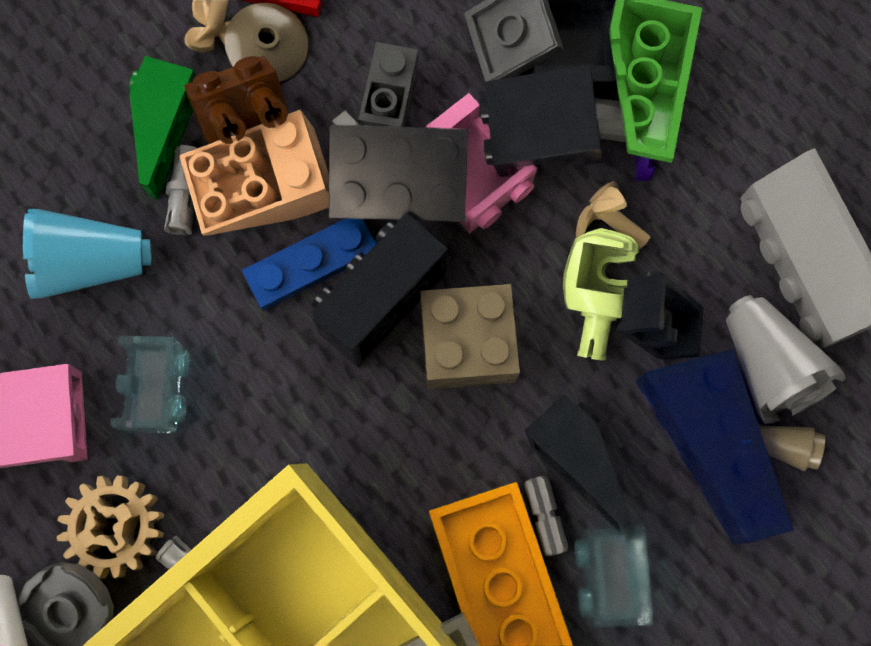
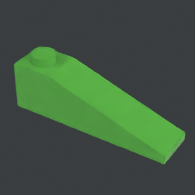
[609,0,702,163]

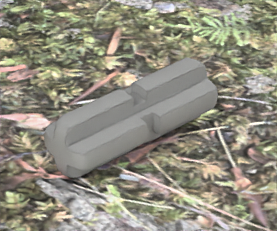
[524,476,568,556]

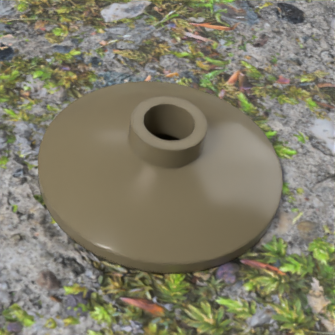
[224,3,308,83]

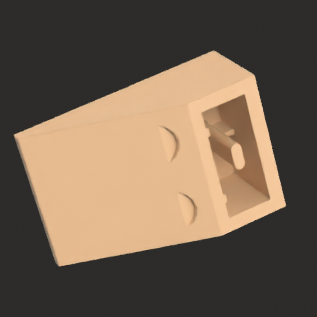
[179,110,329,236]

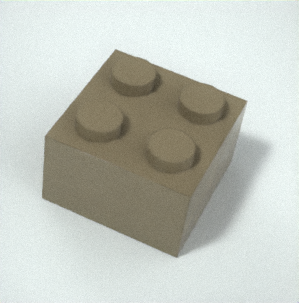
[420,284,520,389]

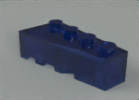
[635,349,794,544]

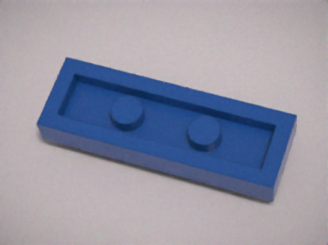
[242,218,376,311]

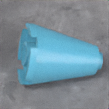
[23,209,151,299]

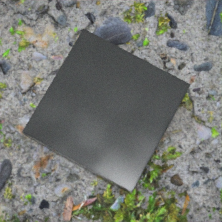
[464,0,564,82]

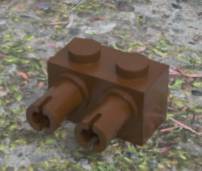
[183,56,289,144]

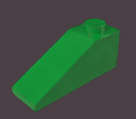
[129,56,196,200]

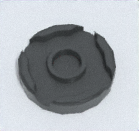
[19,562,114,646]

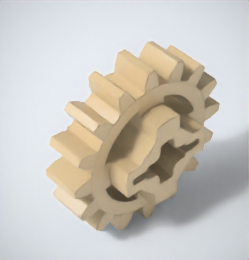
[57,475,164,579]

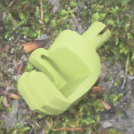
[563,228,639,360]

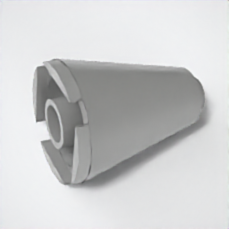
[726,295,846,424]

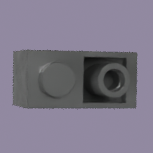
[358,42,418,127]

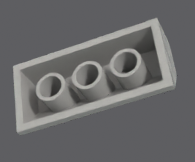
[740,148,871,350]

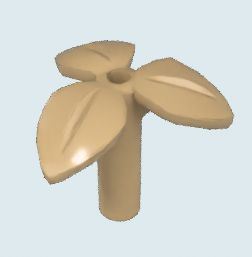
[184,0,230,52]
[576,181,650,249]

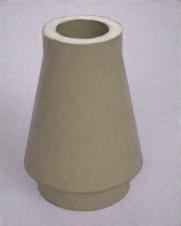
[752,424,825,471]

